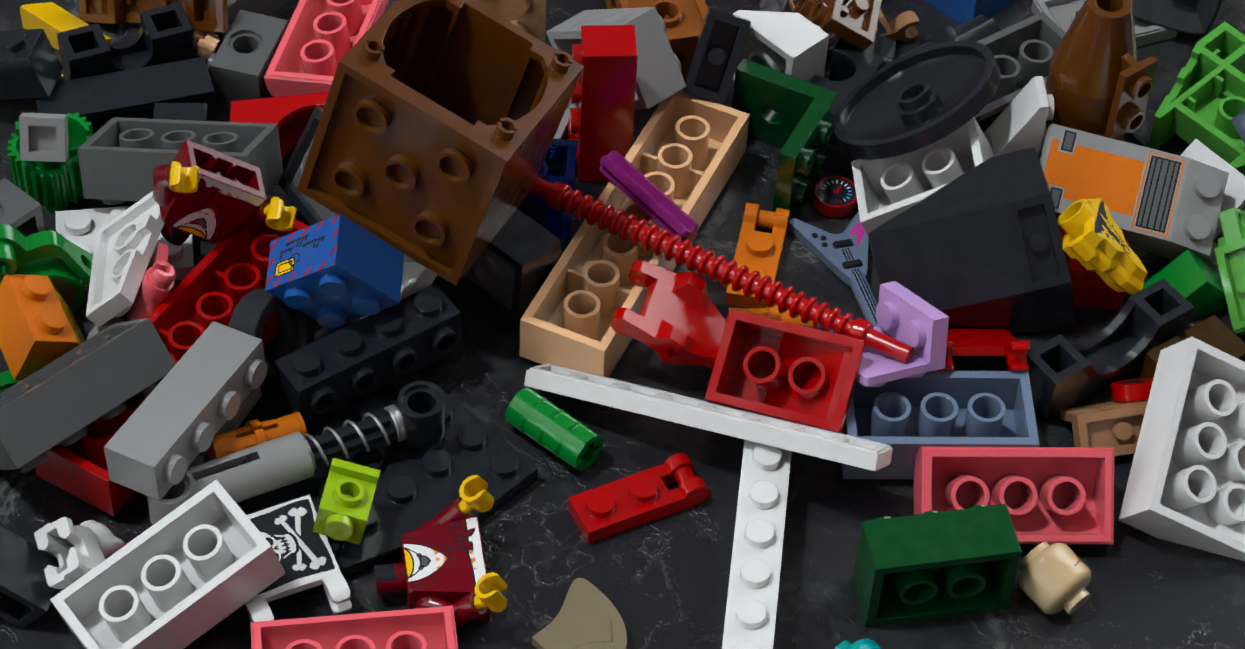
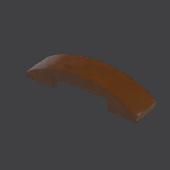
[79,0,228,32]

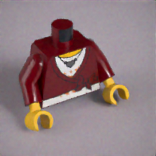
[153,139,297,246]
[374,475,508,629]

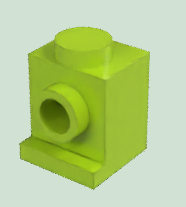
[312,458,381,545]

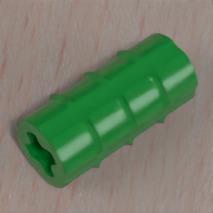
[505,387,603,472]

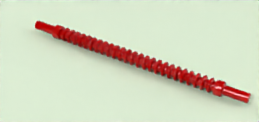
[530,177,914,364]

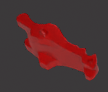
[611,260,727,370]

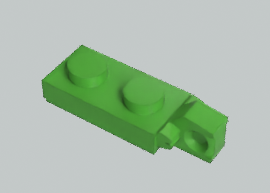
[1214,207,1245,335]

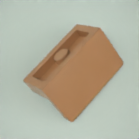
[1060,401,1148,456]

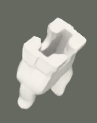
[34,517,125,589]

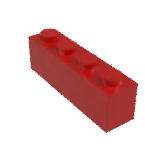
[569,25,638,183]

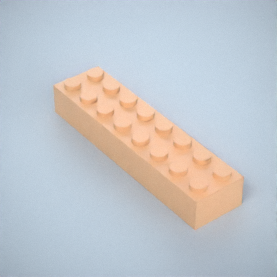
[519,90,750,378]

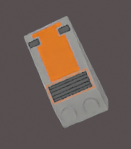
[1040,123,1229,260]

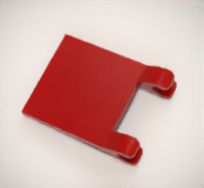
[935,329,1030,371]

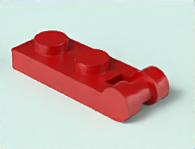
[568,452,709,544]

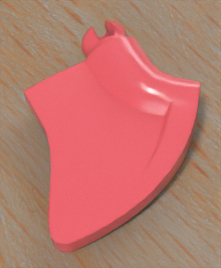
[127,242,176,321]

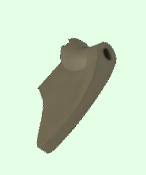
[532,578,627,649]

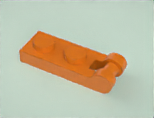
[725,203,790,308]

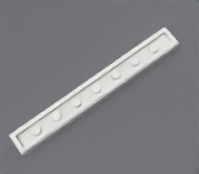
[524,363,893,471]

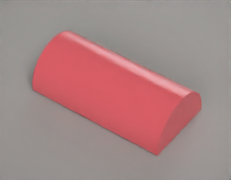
[264,0,389,97]
[913,446,1114,545]
[250,605,458,649]

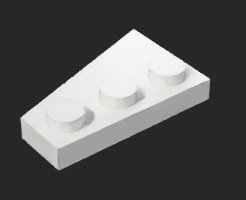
[86,191,164,327]

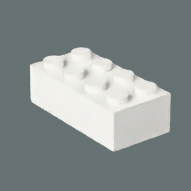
[50,479,285,649]

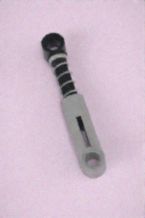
[146,381,446,525]

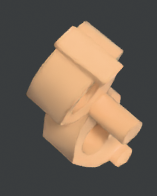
[194,30,220,61]

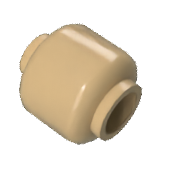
[1018,541,1091,614]

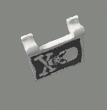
[245,495,352,622]

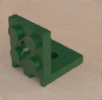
[732,58,838,217]

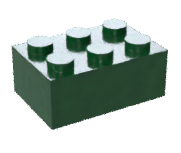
[852,504,1022,627]

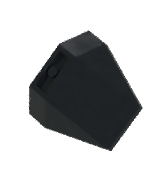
[868,147,1076,333]

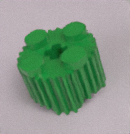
[7,112,94,213]

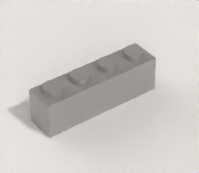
[104,321,268,501]

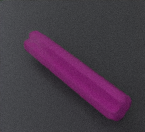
[599,151,699,242]

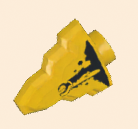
[1057,198,1147,295]

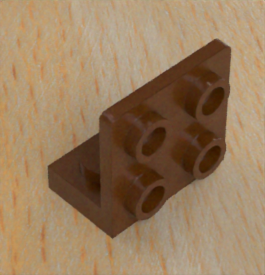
[793,0,882,51]

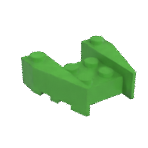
[1149,21,1245,176]

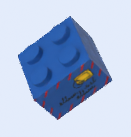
[265,214,404,328]

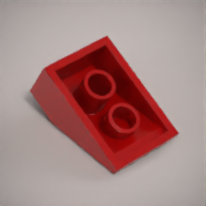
[705,309,866,433]

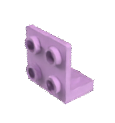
[856,281,949,388]

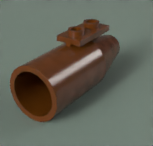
[1039,0,1158,158]

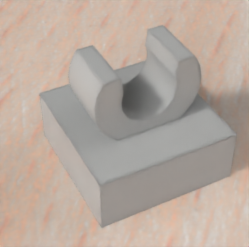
[19,113,69,162]

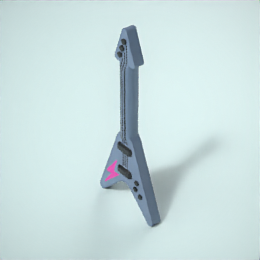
[788,211,878,327]

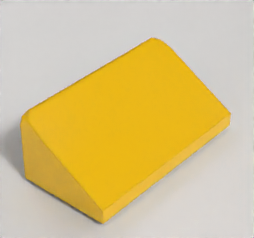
[20,2,112,50]

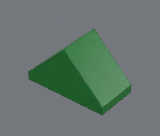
[1143,249,1228,318]

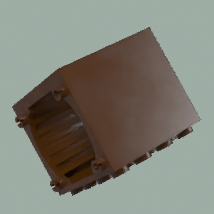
[297,0,584,285]

